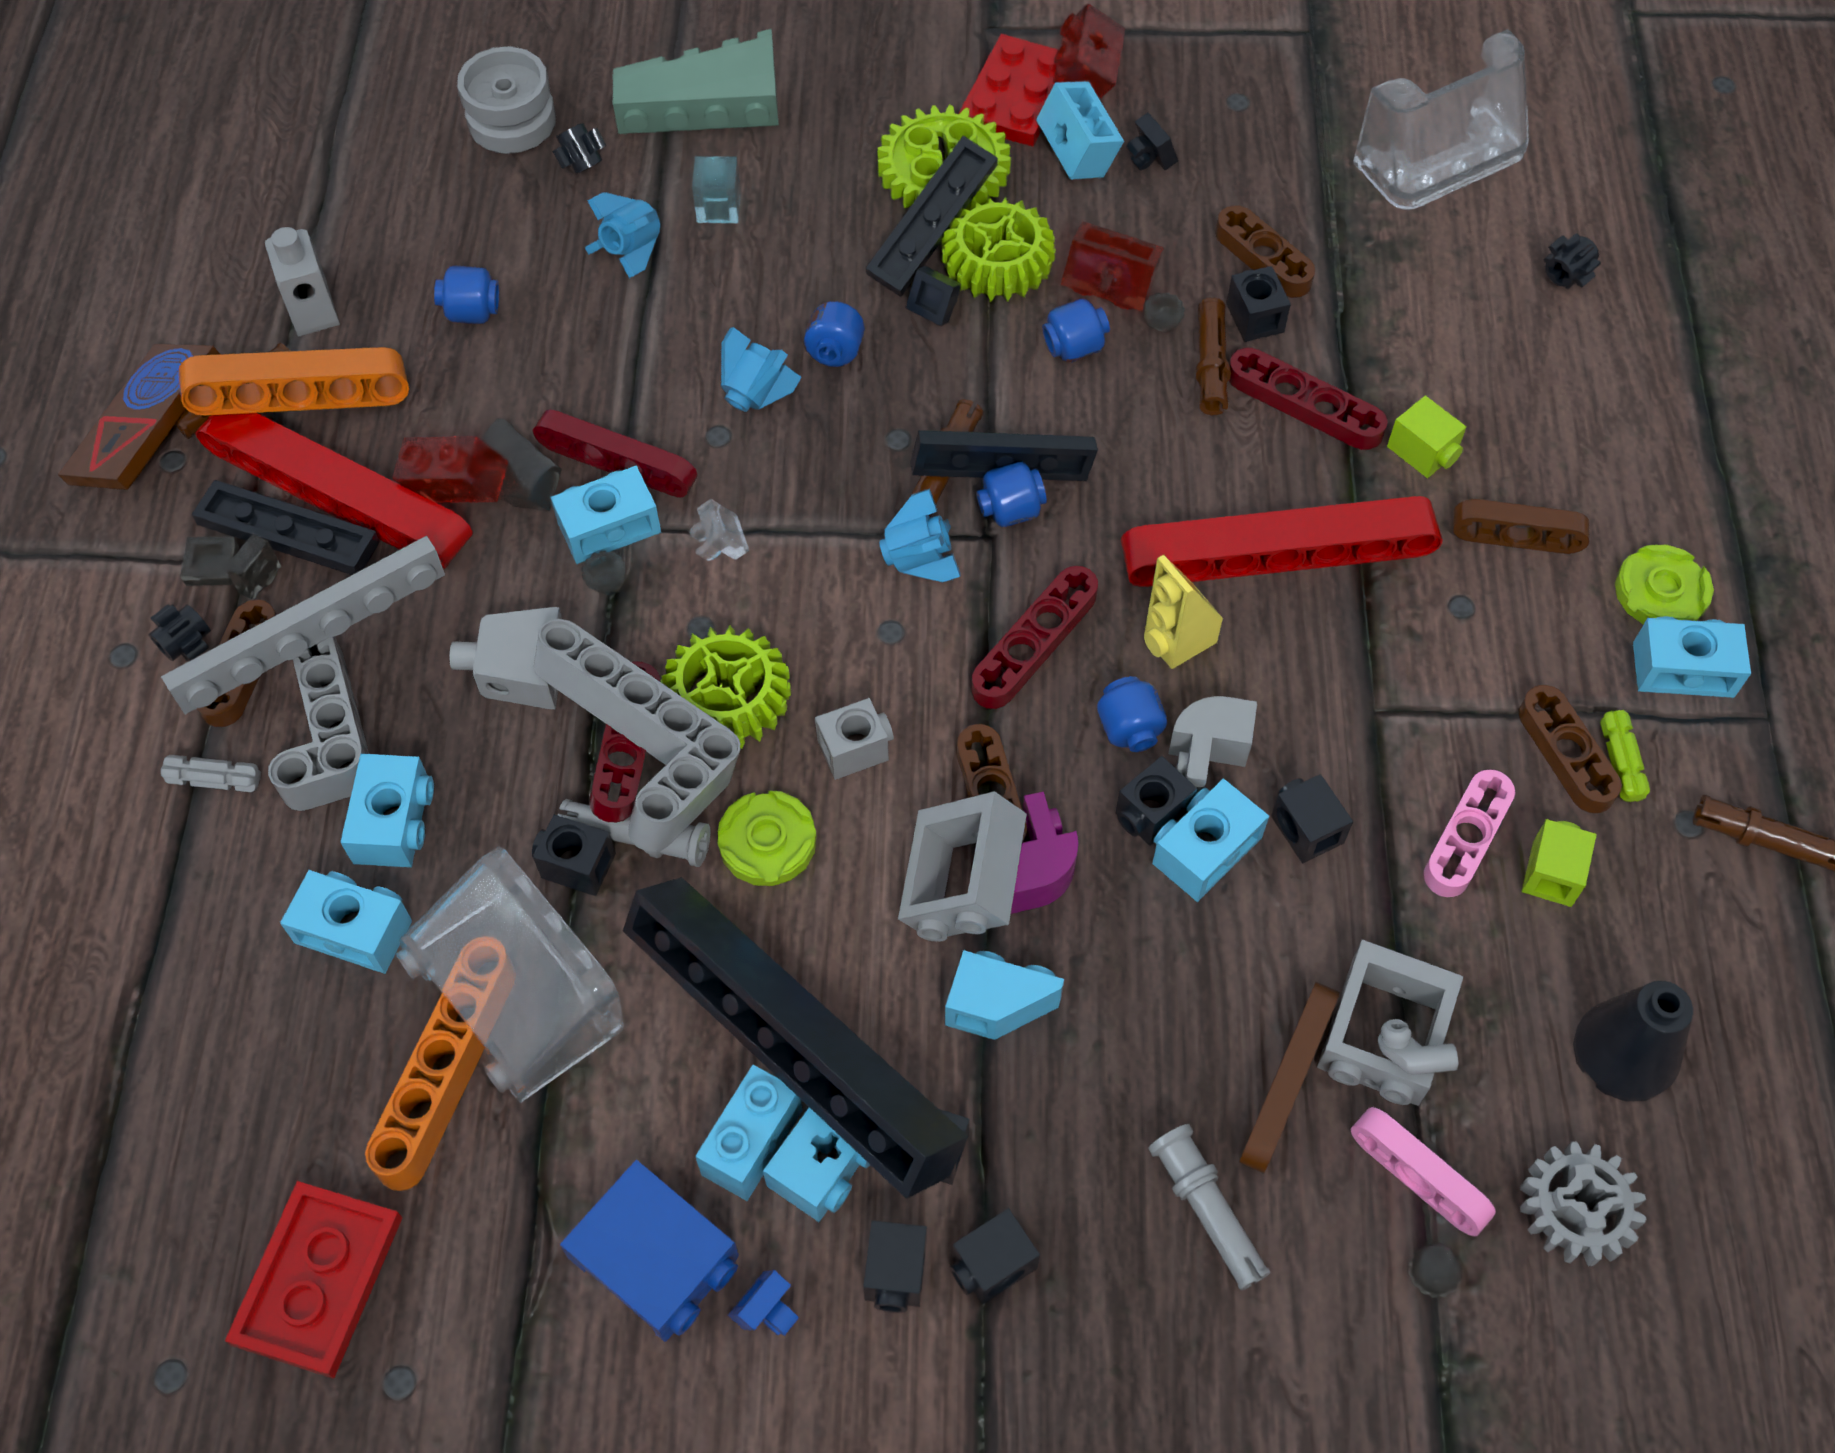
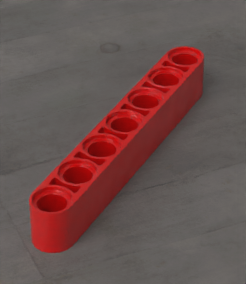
[195,413,473,570]
[1121,496,1443,587]

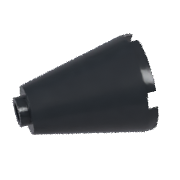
[1573,981,1693,1102]

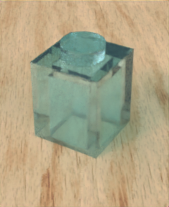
[692,156,741,223]

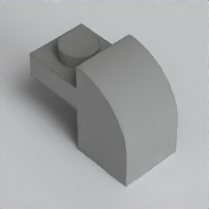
[1168,696,1257,794]

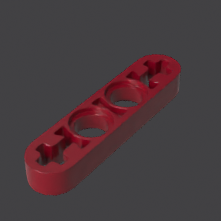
[1229,348,1388,450]
[533,410,698,497]
[972,566,1098,709]
[590,661,660,823]

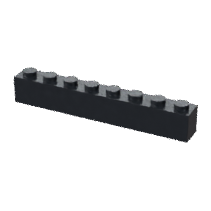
[623,877,968,1199]

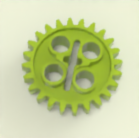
[878,105,1011,210]

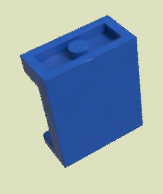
[560,1159,739,1342]

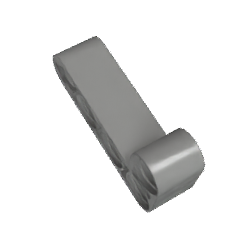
[268,636,369,811]

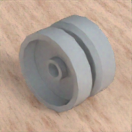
[457,46,556,153]

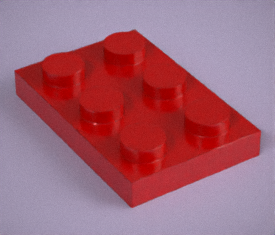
[958,34,1075,147]
[225,1181,403,1379]

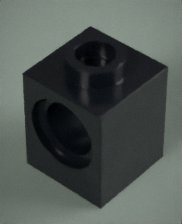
[1226,266,1291,342]
[1115,756,1197,846]
[1271,774,1353,864]
[532,814,616,896]
[949,1208,1040,1305]
[863,1220,927,1313]

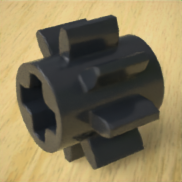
[553,122,606,174]
[1544,233,1601,289]
[148,604,211,662]

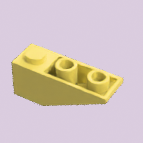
[1144,555,1223,669]

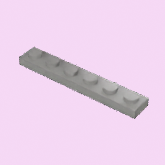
[161,536,445,715]

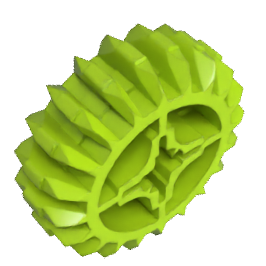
[942,197,1056,302]
[661,625,791,749]

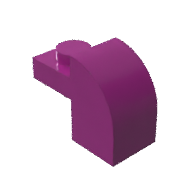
[1011,791,1078,914]

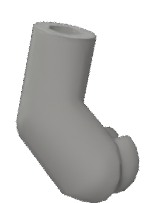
[1378,1019,1458,1075]

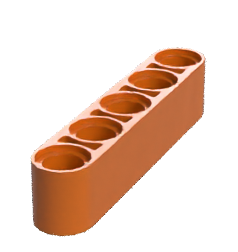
[178,347,409,416]
[365,937,517,1191]

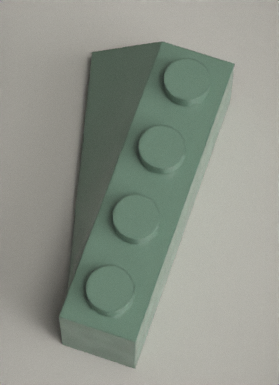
[613,29,779,134]

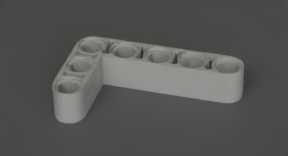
[533,619,741,852]

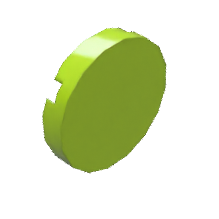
[1615,545,1714,625]
[718,791,817,886]

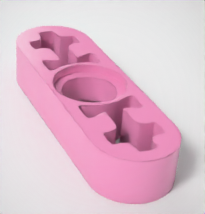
[1424,770,1515,897]
[1351,1107,1496,1236]

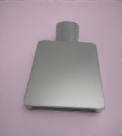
[265,227,340,337]
[450,607,562,709]

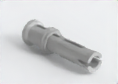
[558,799,711,867]
[1148,1124,1271,1291]

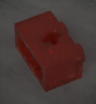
[1053,3,1125,100]
[1061,221,1164,311]
[392,436,509,502]

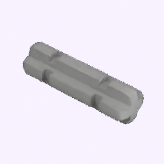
[161,755,261,792]

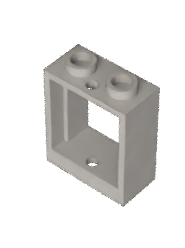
[898,791,1027,942]
[1317,940,1464,1106]

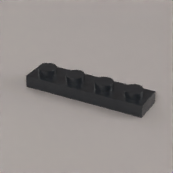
[866,135,998,297]
[910,430,1098,481]
[191,480,380,575]

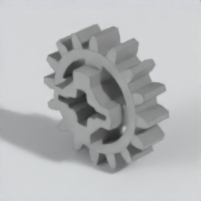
[1520,1141,1646,1266]

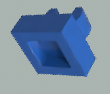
[728,1270,799,1336]

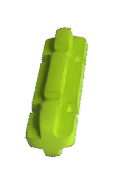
[1600,710,1650,802]

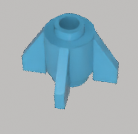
[585,192,660,278]
[721,327,802,412]
[879,488,961,582]

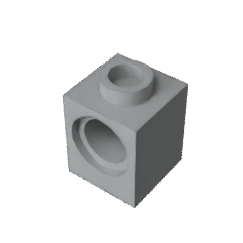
[815,698,894,780]

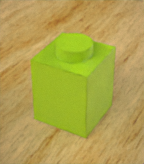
[1387,395,1467,479]
[1522,819,1597,907]

